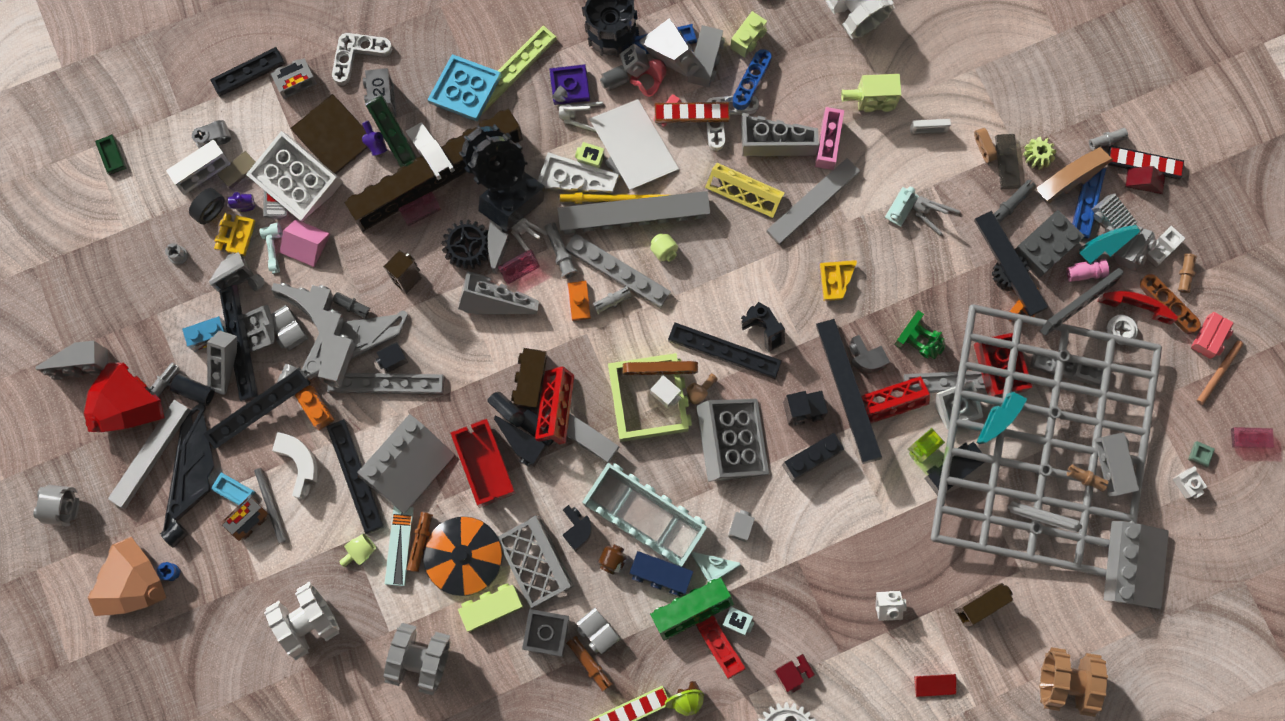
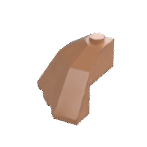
[88,537,167,616]

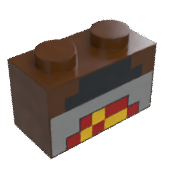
[221,494,268,541]

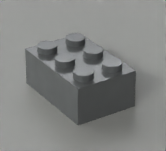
[1015,210,1085,279]

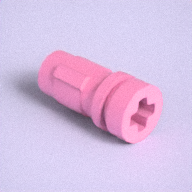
[1066,258,1109,282]

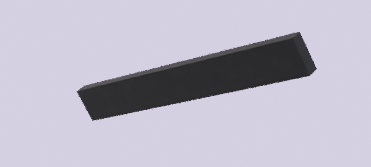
[816,319,882,464]

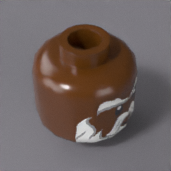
[598,544,628,575]

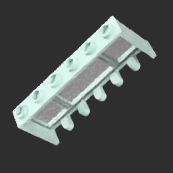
[582,463,707,567]

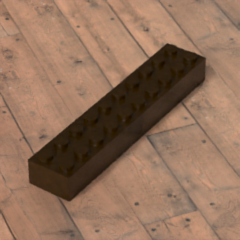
[344,108,523,232]

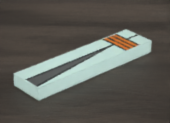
[385,506,414,586]

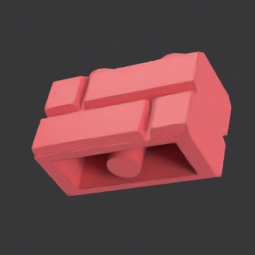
[1191,312,1234,359]

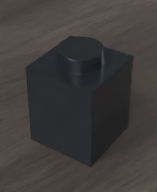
[376,342,408,373]

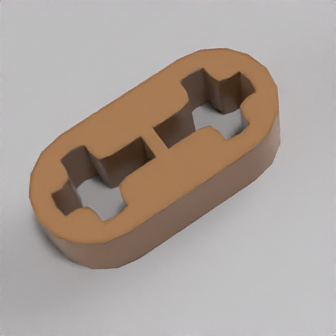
[974,128,997,163]

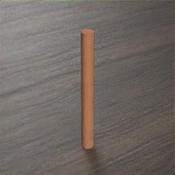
[1197,340,1244,405]

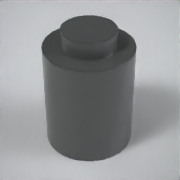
[600,65,629,91]

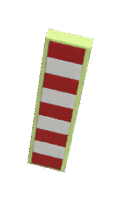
[589,686,668,721]

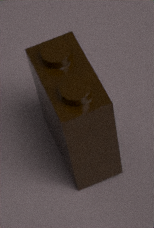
[954,583,1013,627]

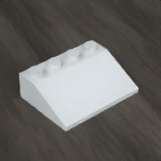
[246,131,344,221]

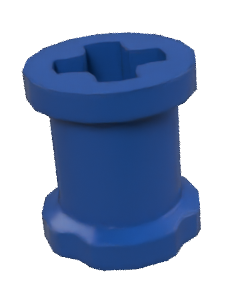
[157,562,180,581]

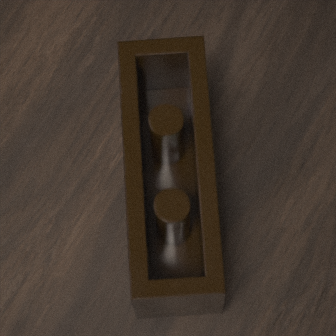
[383,250,422,294]
[511,348,548,411]

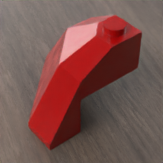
[84,362,165,432]

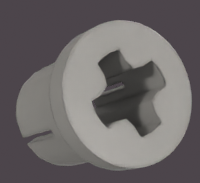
[165,243,188,265]

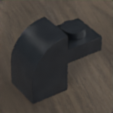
[562,505,592,552]

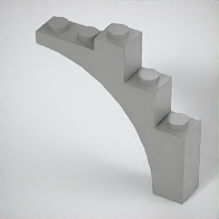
[271,283,355,388]

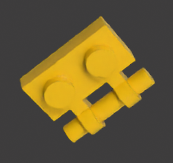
[214,213,256,256]

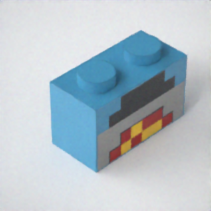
[182,316,227,351]

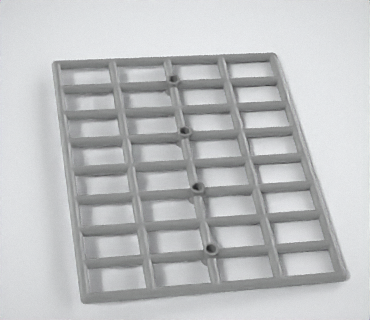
[931,304,1162,577]

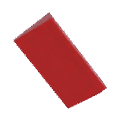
[914,674,957,697]

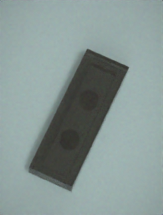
[995,134,1021,189]

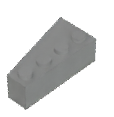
[741,113,819,156]

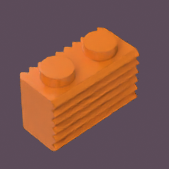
[295,385,334,430]

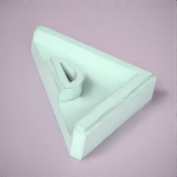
[691,552,741,582]

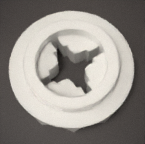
[1106,315,1138,345]

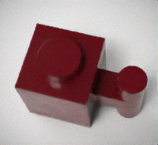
[773,654,815,693]

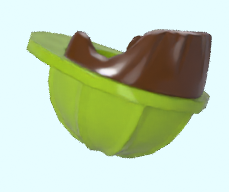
[665,681,704,716]

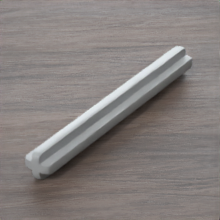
[1008,501,1082,533]

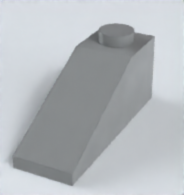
[207,331,237,395]

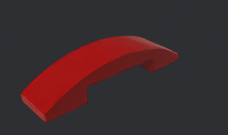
[1097,291,1178,325]
[696,615,746,679]

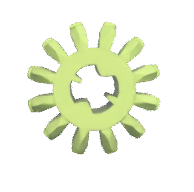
[1023,137,1057,170]

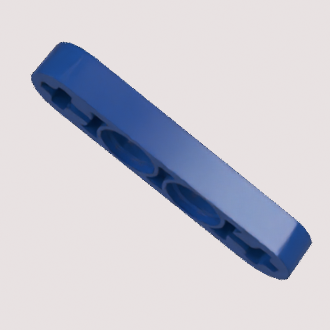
[732,49,771,110]

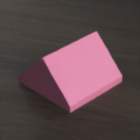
[280,220,330,267]

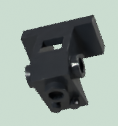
[741,302,785,352]

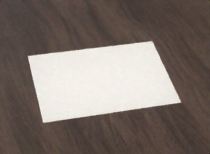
[589,99,679,190]

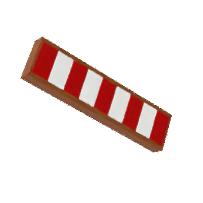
[654,102,729,123]

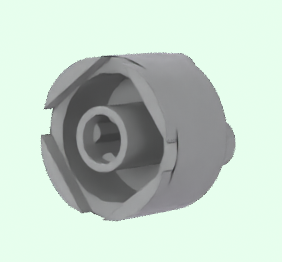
[33,485,79,527]

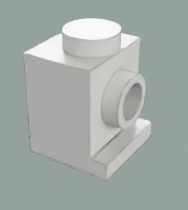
[1173,466,1207,499]

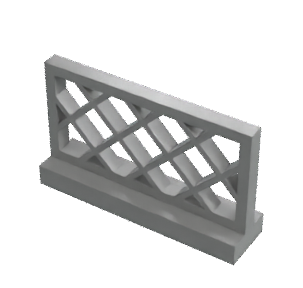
[498,515,574,608]

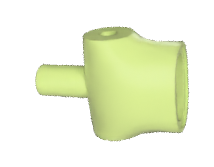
[339,534,376,567]

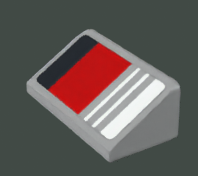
[263,190,287,220]

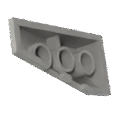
[458,271,539,314]

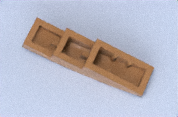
[1036,147,1113,204]

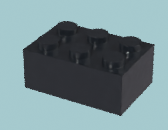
[478,172,545,231]

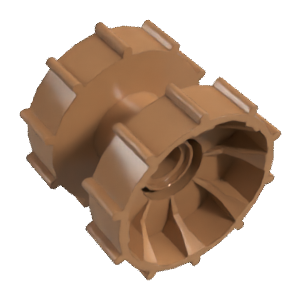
[1039,647,1108,717]

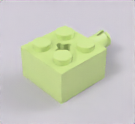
[841,74,901,112]

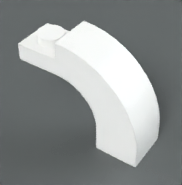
[272,432,318,500]

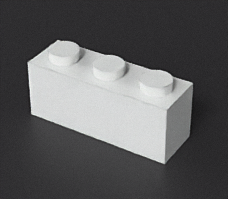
[166,140,231,195]

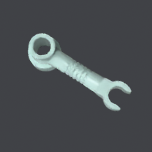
[260,223,282,274]

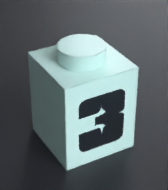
[722,607,754,636]

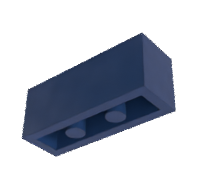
[629,551,693,597]

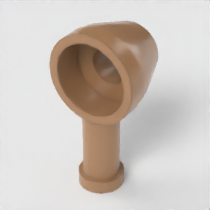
[686,373,718,405]

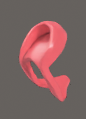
[630,59,666,97]

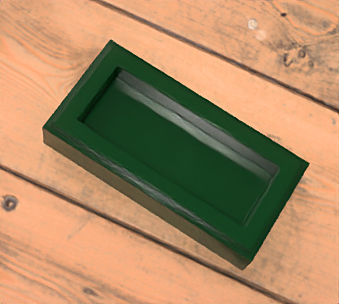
[95,134,127,175]

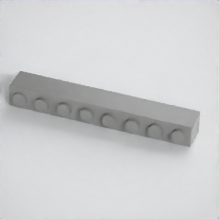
[558,191,710,234]

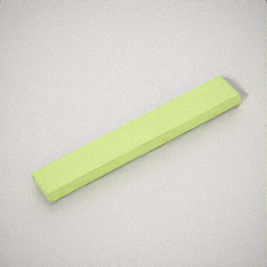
[481,26,557,115]

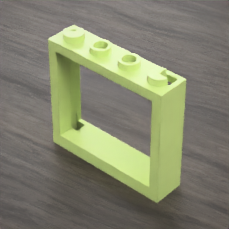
[608,353,692,442]

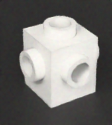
[875,591,907,621]

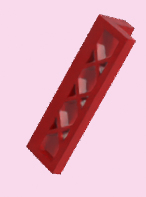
[535,366,574,445]
[861,376,930,423]

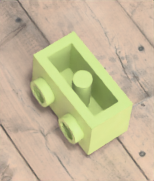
[730,11,767,58]

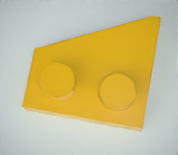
[820,260,857,301]

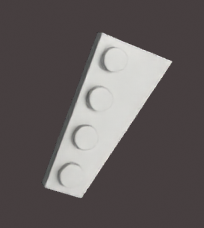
[538,152,619,194]

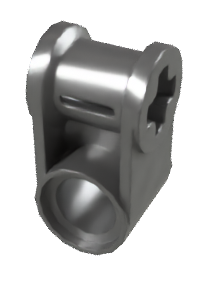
[192,120,231,149]

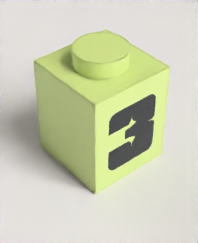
[575,142,605,168]

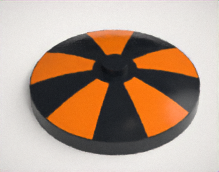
[423,517,503,596]

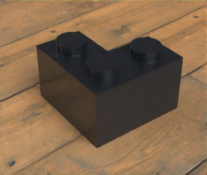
[783,391,828,426]

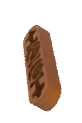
[1140,274,1201,334]
[622,361,698,375]

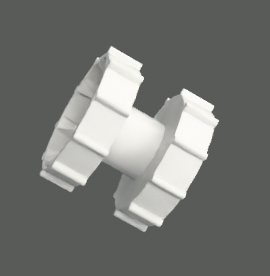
[825,0,895,39]
[264,582,340,661]

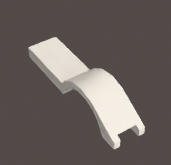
[406,122,455,180]

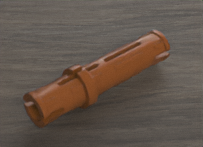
[406,512,433,573]
[566,636,612,692]

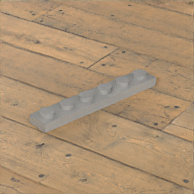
[565,233,671,309]

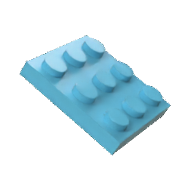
[428,54,502,122]

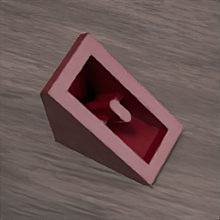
[1125,166,1165,194]

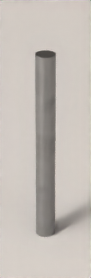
[254,468,286,543]

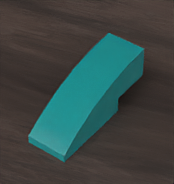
[1079,225,1140,264]
[976,392,1027,444]

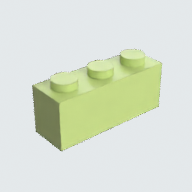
[458,583,524,632]

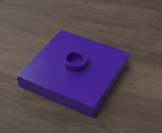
[549,64,590,105]

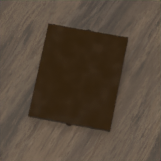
[290,94,368,174]

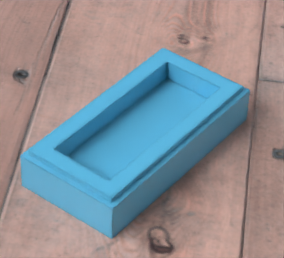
[211,472,255,505]

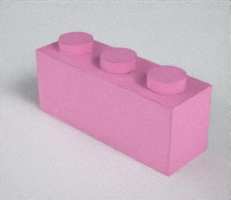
[815,107,844,170]

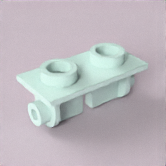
[885,187,919,227]

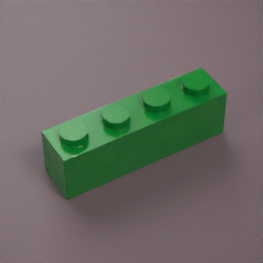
[650,577,734,641]

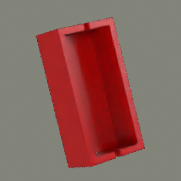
[450,419,516,508]

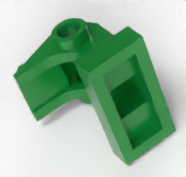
[894,310,945,359]

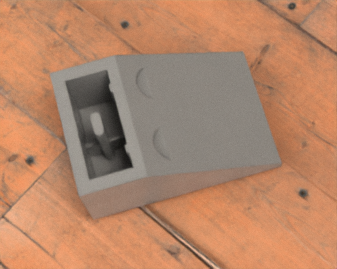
[36,341,108,380]

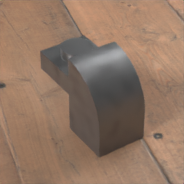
[849,335,890,373]

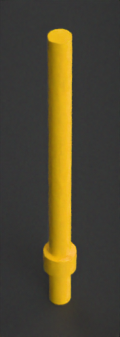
[560,192,667,204]

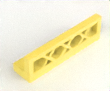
[705,163,785,218]

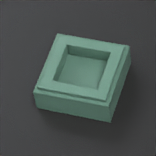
[1188,441,1215,467]

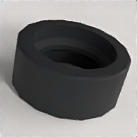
[189,188,225,225]

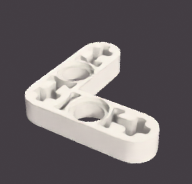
[332,33,392,86]
[706,95,759,151]

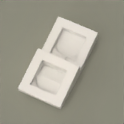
[1146,226,1185,267]

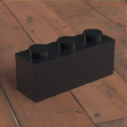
[782,433,844,481]
[924,441,985,496]

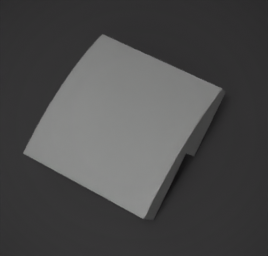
[243,305,274,353]

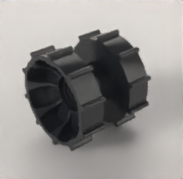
[582,0,639,57]
[459,124,528,193]

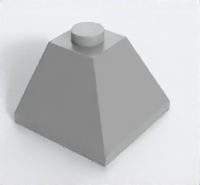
[209,252,254,292]

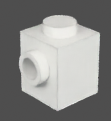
[650,375,681,408]

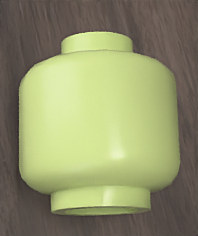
[650,234,678,262]

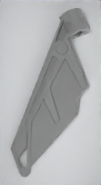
[277,311,408,382]

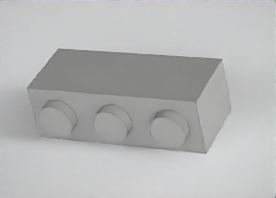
[688,25,725,87]
[1094,432,1139,496]

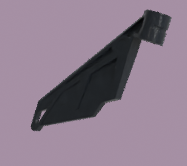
[160,404,215,548]

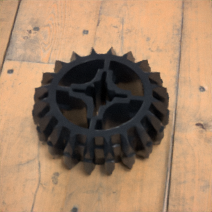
[441,219,489,270]

